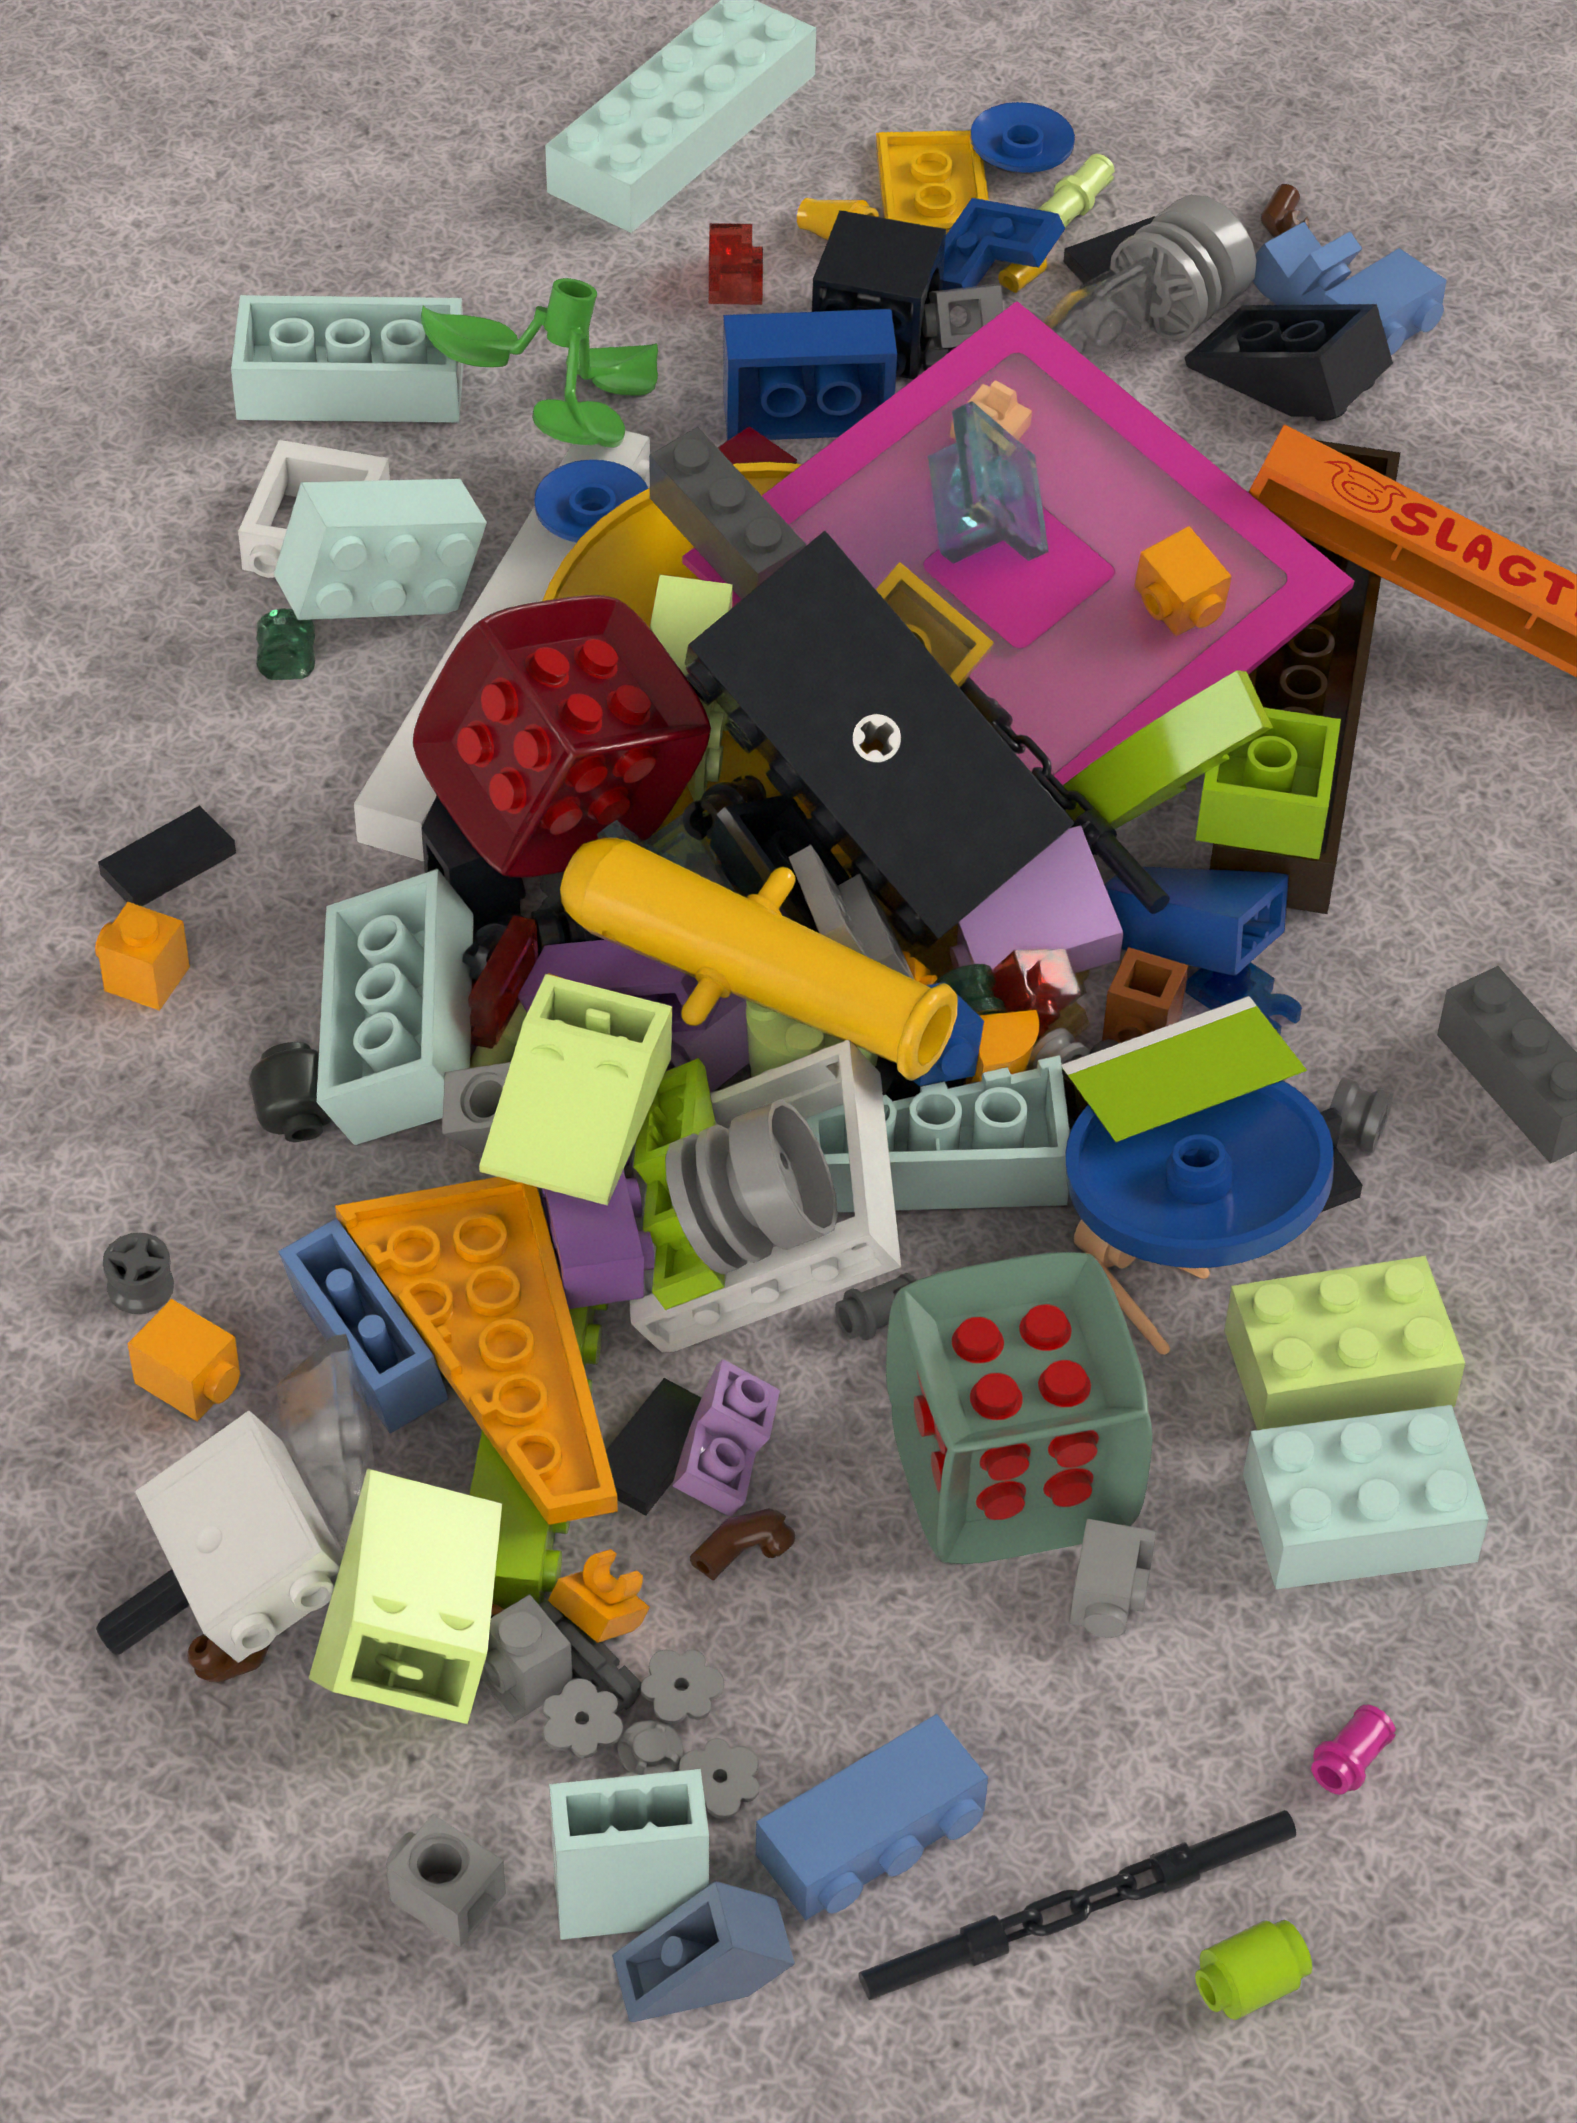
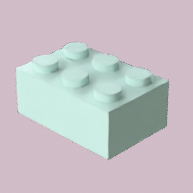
[274,479,487,620]
[1243,1405,1489,1589]

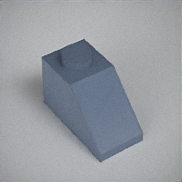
[612,1881,795,2022]

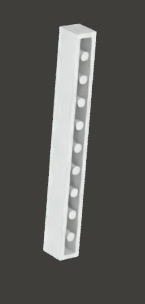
[354,430,650,861]

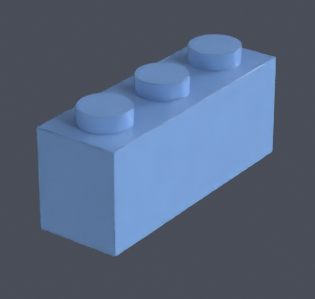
[278,1218,449,1434]
[756,1714,988,1921]

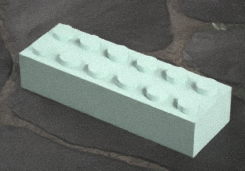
[545,0,816,233]

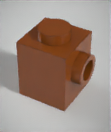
[1102,947,1188,1044]

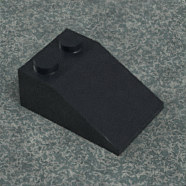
[1184,304,1393,421]

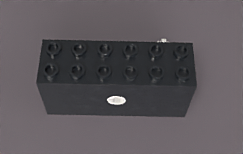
[685,531,1074,950]

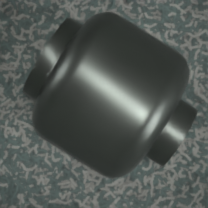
[249,1042,332,1143]

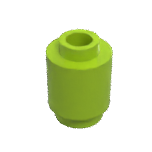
[1195,1920,1312,2020]

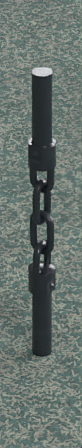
[960,677,1170,914]
[858,1810,1297,2000]

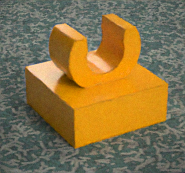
[548,1549,650,1643]

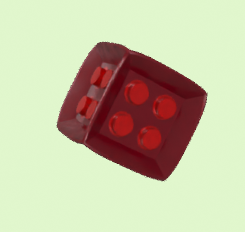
[412,595,711,878]

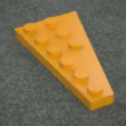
[335,1177,618,1525]

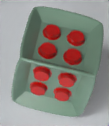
[886,1252,1153,1564]

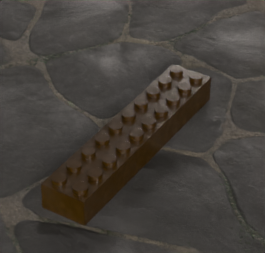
[1209,440,1401,914]

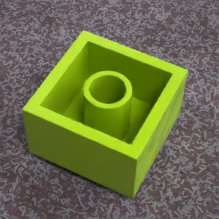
[1195,708,1341,859]

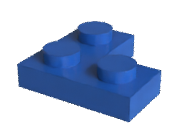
[943,198,1065,290]

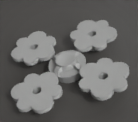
[543,1649,760,1819]

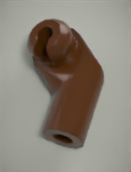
[1261,184,1310,238]
[690,1508,795,1580]

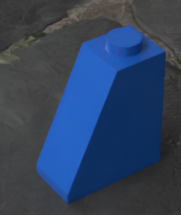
[1104,867,1289,976]

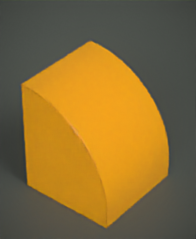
[966,1010,1039,1085]

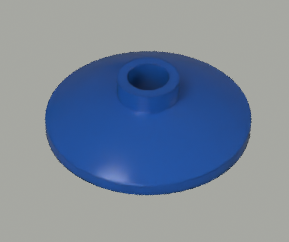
[970,102,1075,173]
[534,459,648,543]

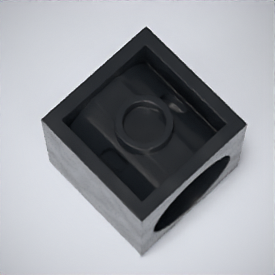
[812,210,946,380]

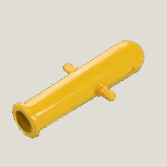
[560,838,958,1081]

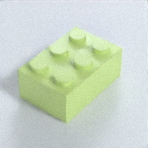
[1224,1256,1465,1430]

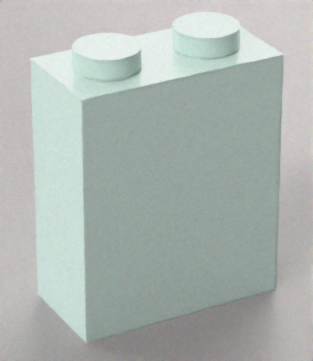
[549,1769,709,1940]

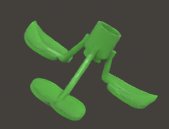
[421,278,658,448]

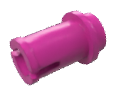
[1311,1704,1396,1795]

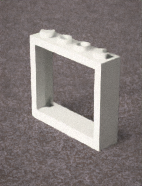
[623,1040,901,1352]

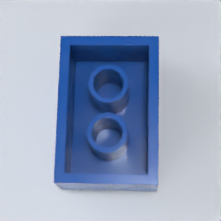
[723,309,897,441]

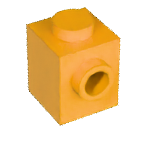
[1134,526,1232,637]
[95,902,190,1011]
[127,1298,241,1422]

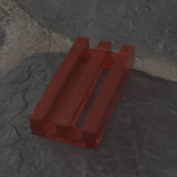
[468,915,538,1049]

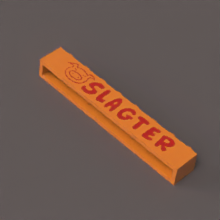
[1248,424,1577,678]

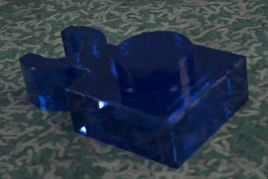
[1185,962,1302,1035]

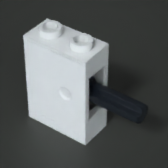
[96,1411,342,1663]

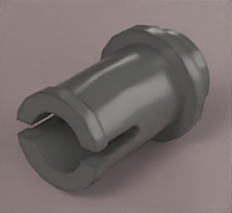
[835,1273,916,1341]

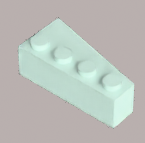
[805,1055,1070,1212]

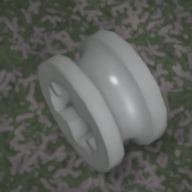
[1027,1028,1090,1070]

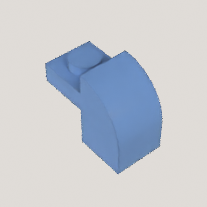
[1253,222,1362,305]

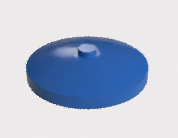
[1065,1080,1334,1268]

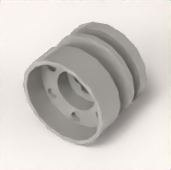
[1110,194,1257,341]
[665,1099,838,1275]

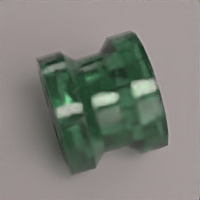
[256,608,315,680]
[934,964,1008,1015]

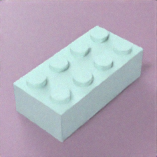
[231,295,464,423]
[316,869,473,1145]

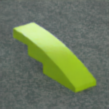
[1063,670,1273,829]
[633,1058,725,1310]

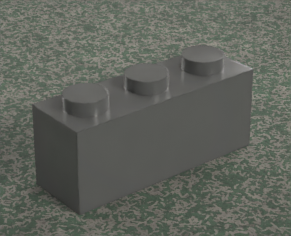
[649,426,806,599]
[1437,966,1577,1164]

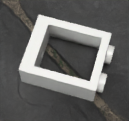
[238,440,390,578]

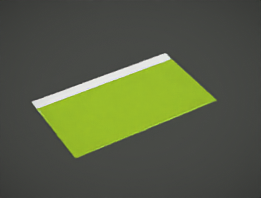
[1061,996,1308,1142]

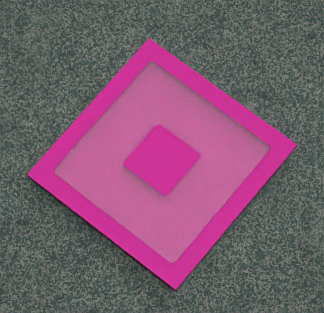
[682,301,1355,785]

